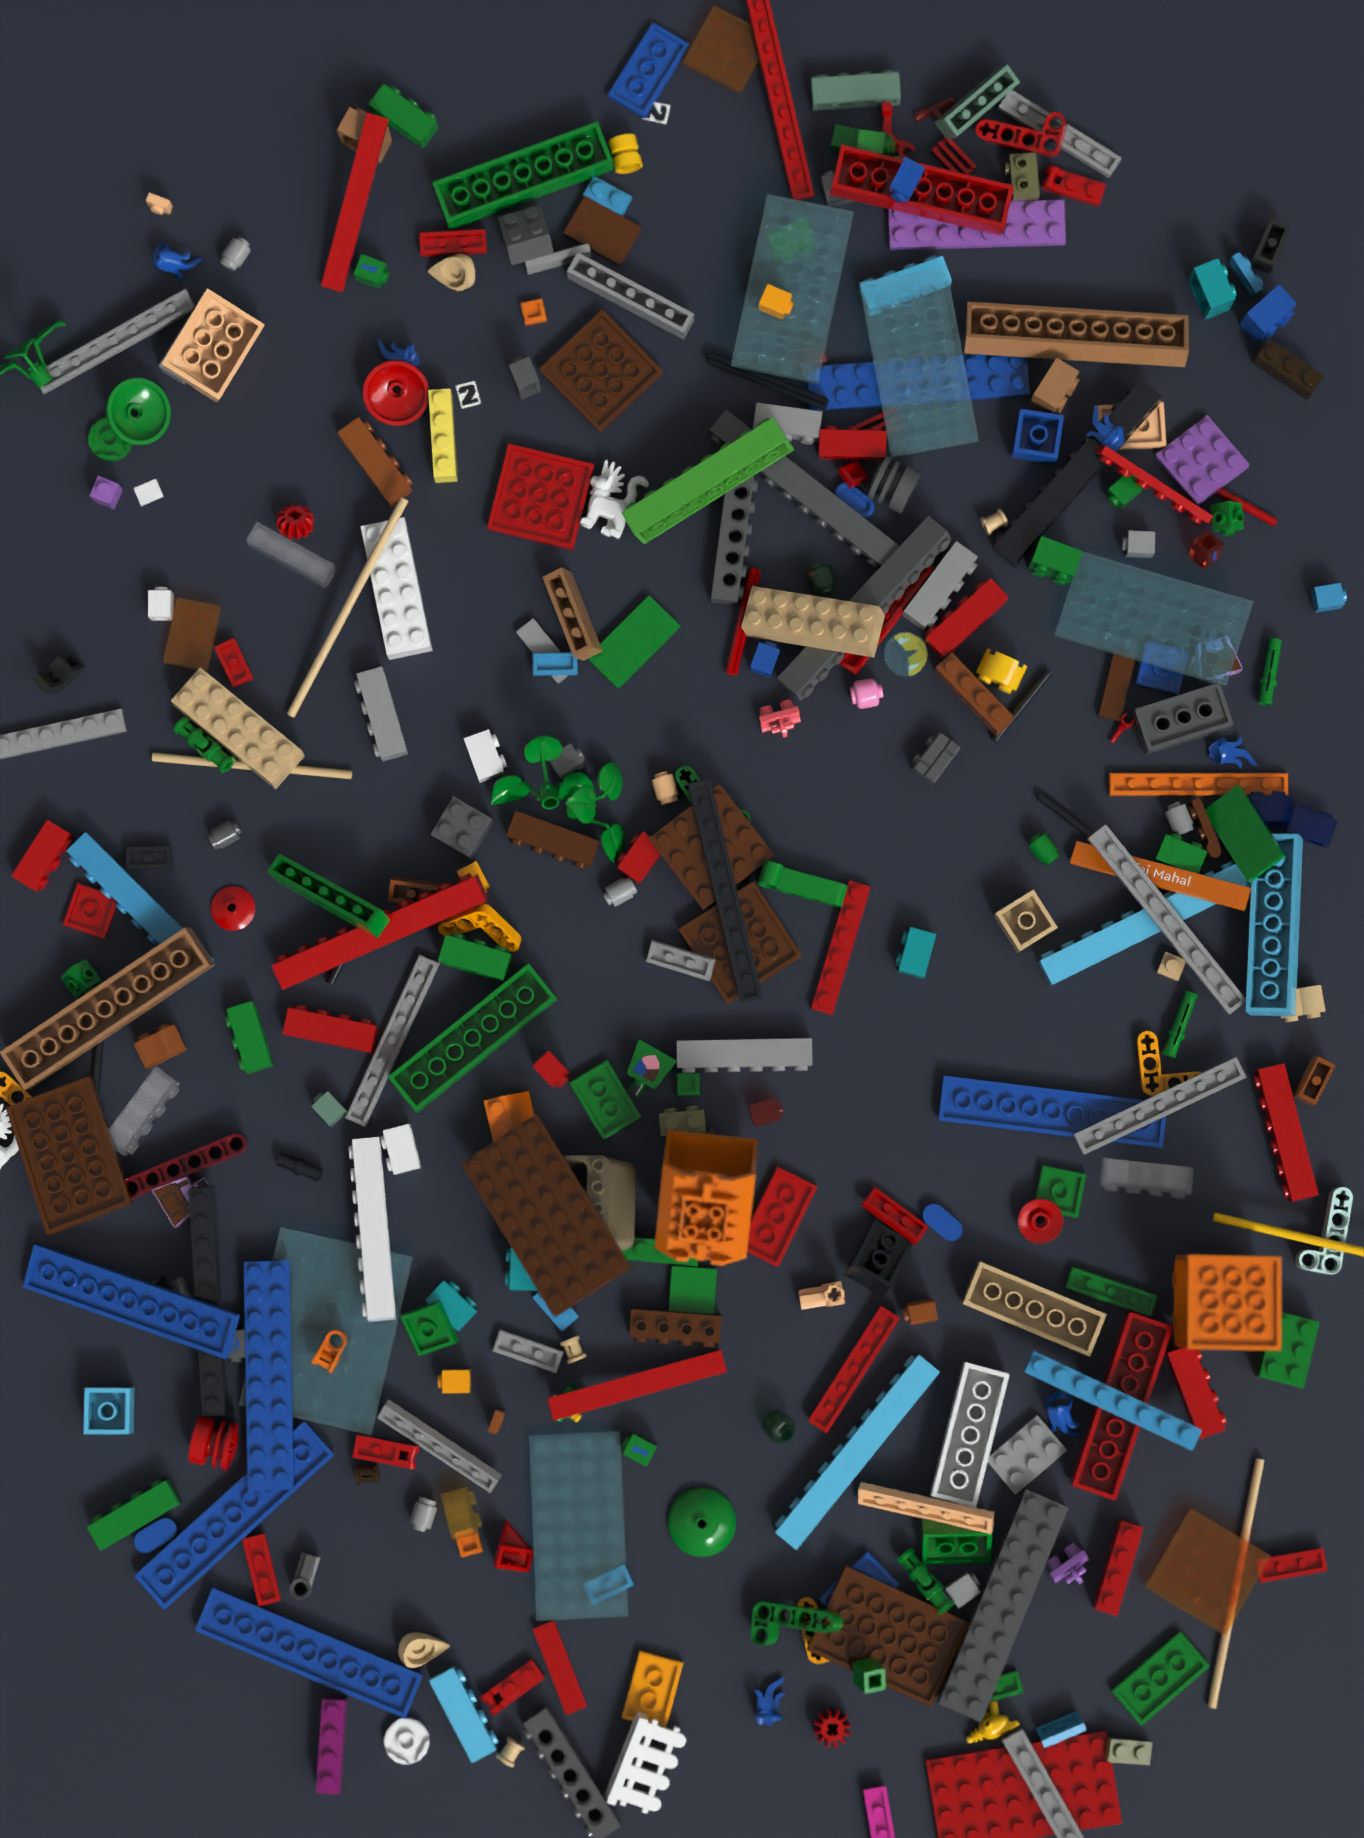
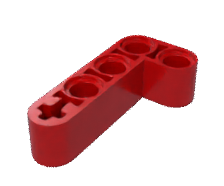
[976,112,1067,157]

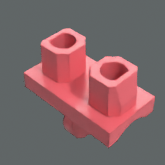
[759,699,801,738]

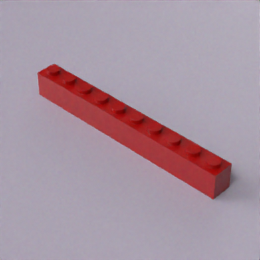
[271,873,488,990]

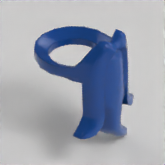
[153,243,202,280]
[377,340,420,367]
[1086,405,1124,451]
[1208,737,1257,769]
[1045,1391,1081,1437]
[753,1677,785,1726]

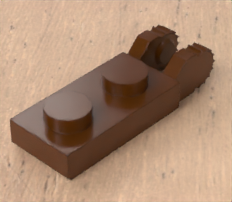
[1187,798,1222,860]

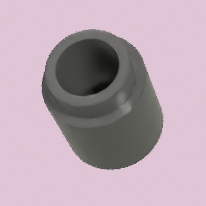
[207,819,242,850]

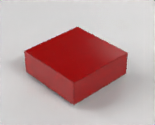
[838,460,869,489]

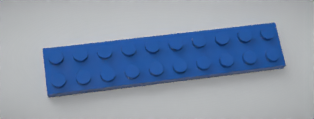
[806,354,1030,411]
[938,1076,1166,1148]
[23,1244,240,1359]
[244,1260,294,1491]
[134,1421,335,1610]
[195,1587,424,1718]

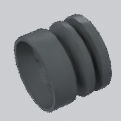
[867,456,921,514]

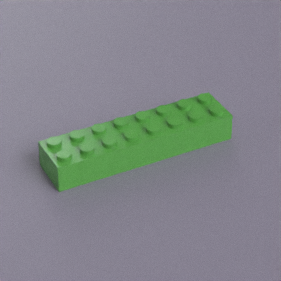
[622,417,795,544]

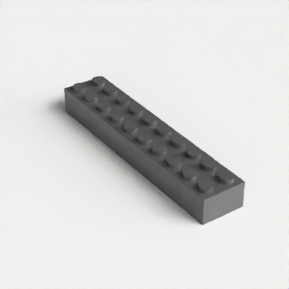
[937,1488,1069,1722]

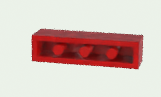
[924,578,1009,661]
[282,1005,378,1053]
[1165,1347,1227,1439]
[1092,1519,1143,1616]

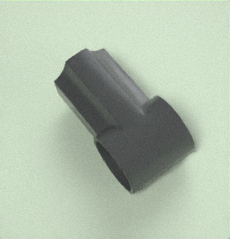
[290,1552,321,1599]

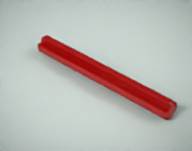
[725,568,761,676]

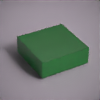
[677,1073,700,1096]

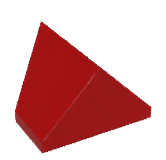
[493,1520,534,1573]

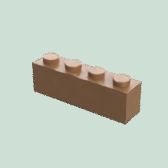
[543,567,602,661]

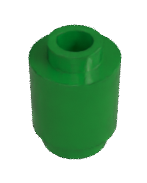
[1028,832,1060,866]

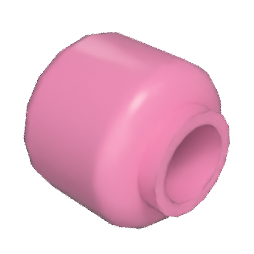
[850,678,883,709]

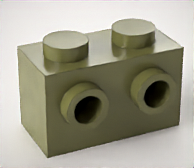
[1004,152,1040,201]
[659,1106,706,1137]

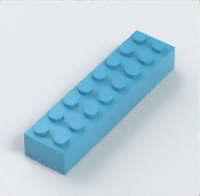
[1246,834,1303,1016]

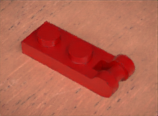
[1041,165,1106,207]
[352,1434,420,1469]
[480,1659,545,1716]

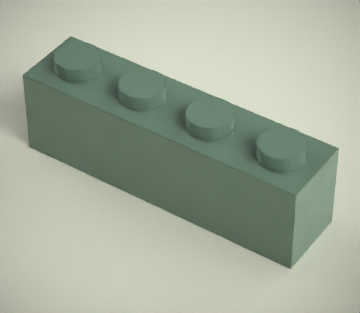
[934,64,1020,140]
[811,70,901,111]

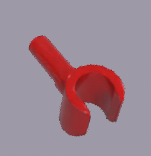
[1109,713,1134,743]

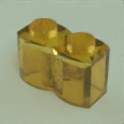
[441,1487,482,1540]

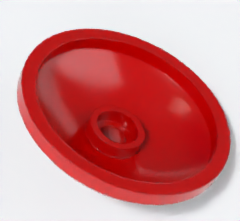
[363,360,429,426]

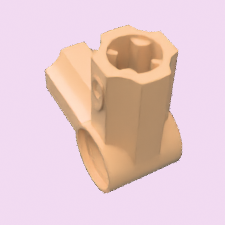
[798,1281,845,1310]

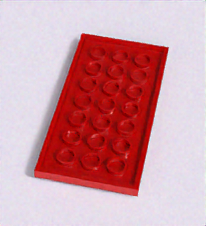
[925,1730,1122,1838]

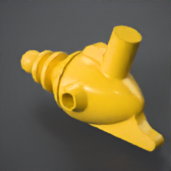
[966,1701,1019,1743]

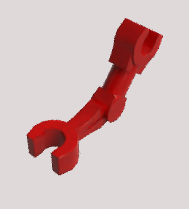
[882,102,916,158]

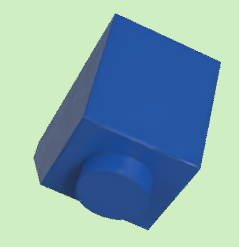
[888,157,925,204]

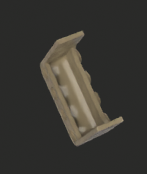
[564,1155,636,1250]

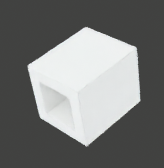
[148,587,174,621]

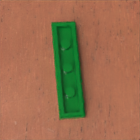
[1064,1266,1158,1317]

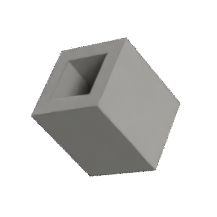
[1122,531,1155,558]
[944,1572,981,1608]

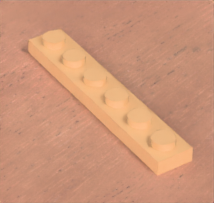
[858,1482,994,1534]

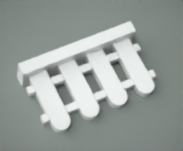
[604,1711,686,1814]

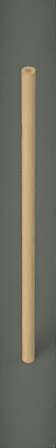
[286,497,408,717]
[1207,1458,1265,1709]

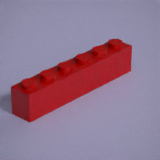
[1253,1063,1319,1202]

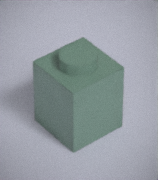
[311,1091,348,1127]

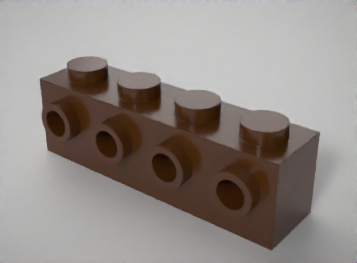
[629,1309,722,1347]

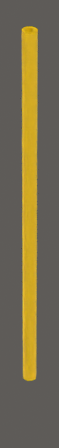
[1213,1212,1364,1257]

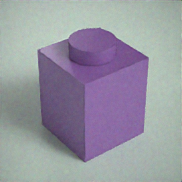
[89,476,123,510]

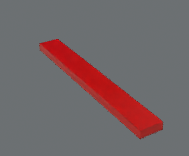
[321,113,389,292]
[547,1350,727,1421]

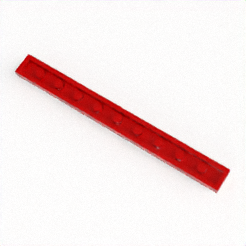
[745,0,814,202]

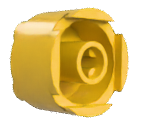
[976,648,1027,694]

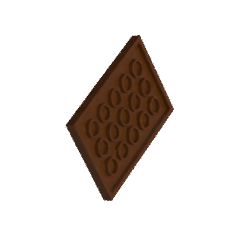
[6,1076,133,1236]
[807,1565,969,1707]

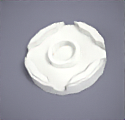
[384,1717,430,1765]

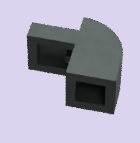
[32,650,85,695]

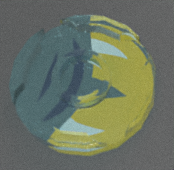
[883,632,928,677]

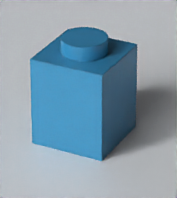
[1311,583,1347,613]

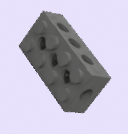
[1131,682,1234,755]

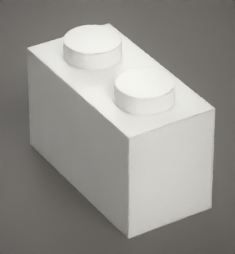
[464,729,507,783]
[380,1124,422,1175]

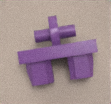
[1047,1543,1089,1585]

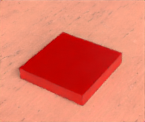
[62,883,118,939]

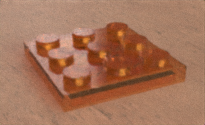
[683,6,759,95]

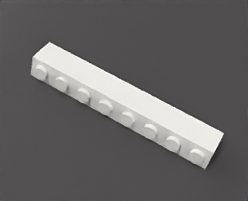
[349,1137,396,1322]

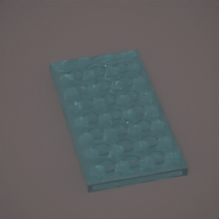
[731,194,854,384]
[859,267,979,458]
[1054,552,1254,687]
[529,1431,628,1621]

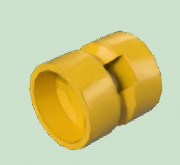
[608,134,643,174]

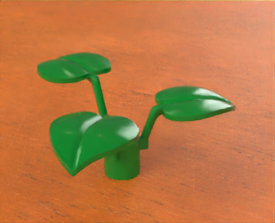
[0,320,66,388]
[491,735,595,809]
[565,761,626,863]

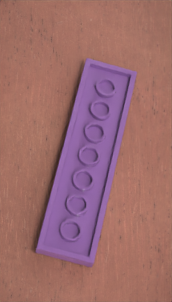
[888,200,1066,250]

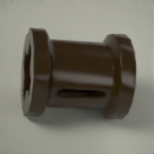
[355,1463,380,1486]

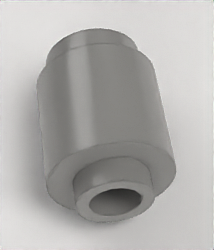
[220,237,251,271]
[1165,802,1194,836]
[603,877,637,907]
[409,1496,437,1532]

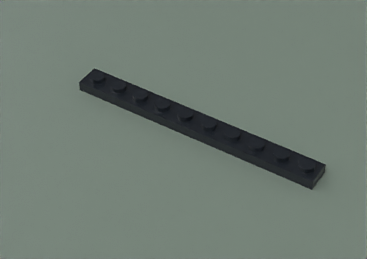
[688,779,763,1003]

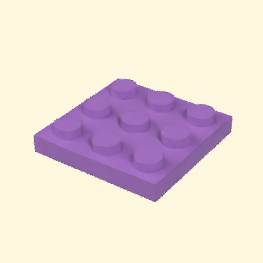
[1155,415,1250,506]

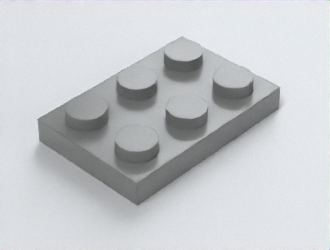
[988,1415,1067,1495]

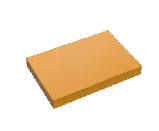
[622,1650,683,1727]

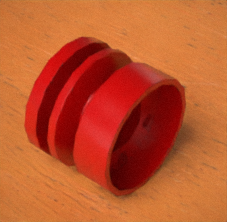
[188,1416,239,1470]

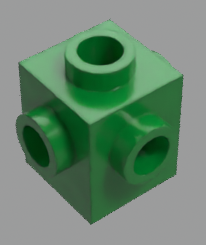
[1210,501,1244,536]
[61,959,102,999]

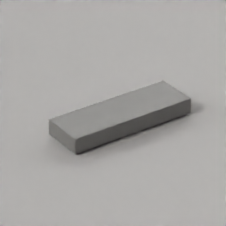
[525,244,591,275]
[516,618,569,684]
[646,940,716,981]
[492,1329,564,1373]

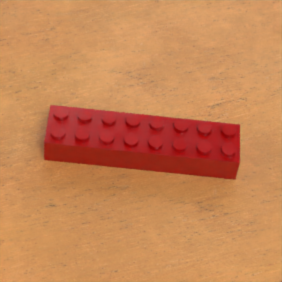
[829,145,1014,236]
[1069,1311,1173,1501]

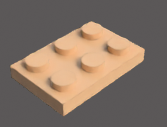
[1097,402,1166,450]

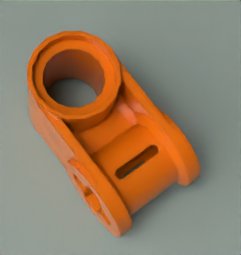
[311,1329,348,1374]

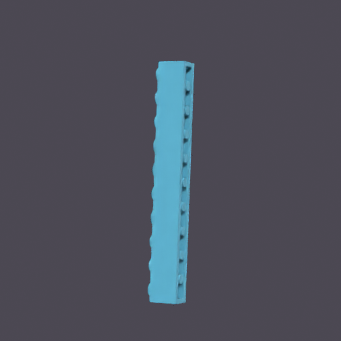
[1038,861,1251,986]
[774,1354,940,1550]

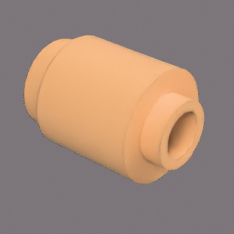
[651,771,679,806]

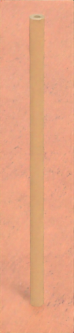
[152,752,352,779]

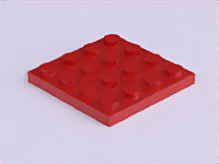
[487,444,595,551]

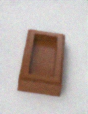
[488,1408,506,1434]

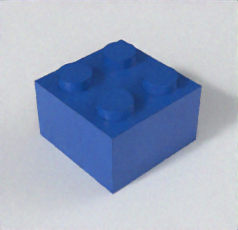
[1239,285,1297,344]
[1011,409,1064,465]

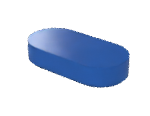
[835,482,874,519]
[922,1204,963,1241]
[134,1518,178,1553]

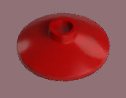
[211,886,256,931]
[1018,1199,1063,1244]

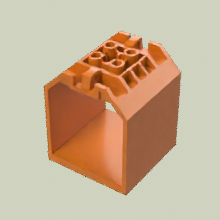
[655,1130,758,1266]
[1172,1255,1281,1351]

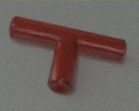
[914,96,955,122]

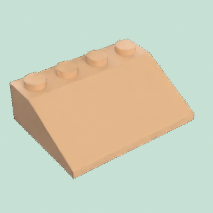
[161,288,264,403]

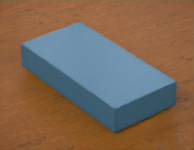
[533,652,578,676]

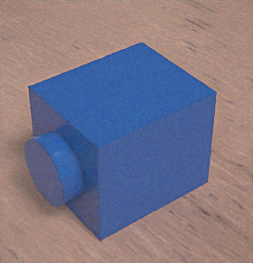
[750,641,780,678]

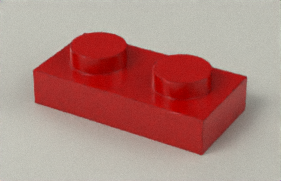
[214,638,254,688]

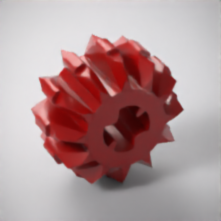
[276,504,314,541]
[813,1708,852,1748]

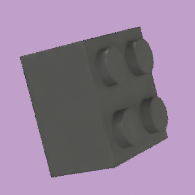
[498,205,554,265]
[430,796,493,860]

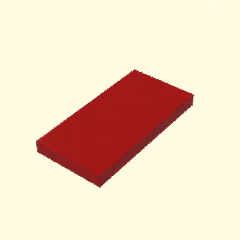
[747,1166,818,1267]

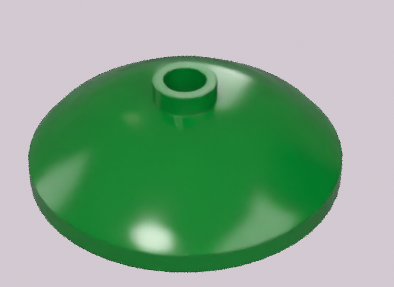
[106,378,171,445]
[668,1488,736,1557]

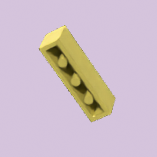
[428,389,458,483]

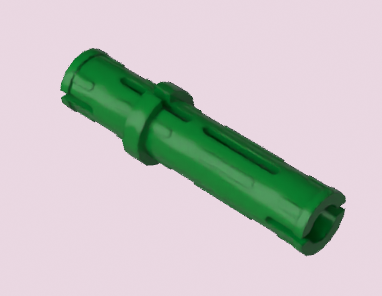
[1258,638,1283,706]
[1162,991,1198,1059]

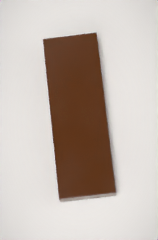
[1098,651,1136,722]

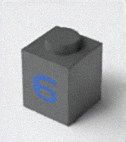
[228,1329,245,1362]

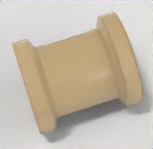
[980,508,1009,536]
[560,1335,587,1364]
[496,1736,525,1767]

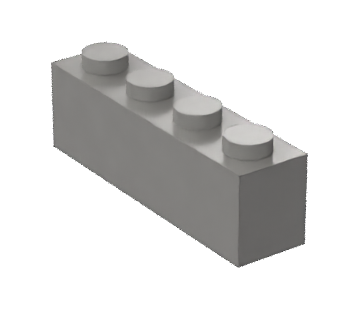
[902,541,978,631]
[354,666,408,762]

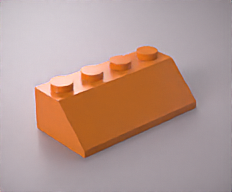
[484,1091,534,1142]

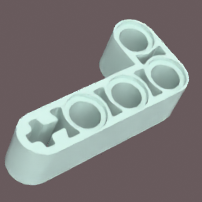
[1295,1187,1353,1274]

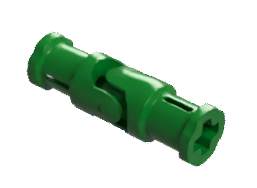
[173,717,235,773]
[897,1548,955,1616]

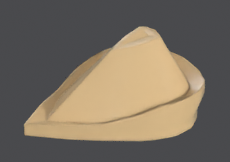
[427,254,475,291]
[398,1632,450,1668]

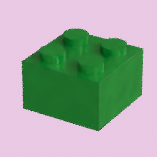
[1028,536,1083,585]

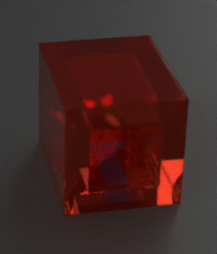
[1189,529,1224,570]
[749,1098,784,1128]

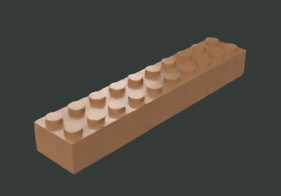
[964,302,1189,367]
[0,927,215,1090]

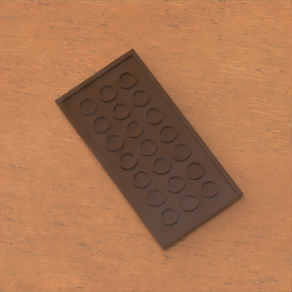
[461,1114,632,1317]

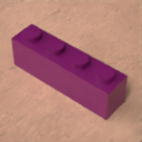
[316,1696,348,1794]

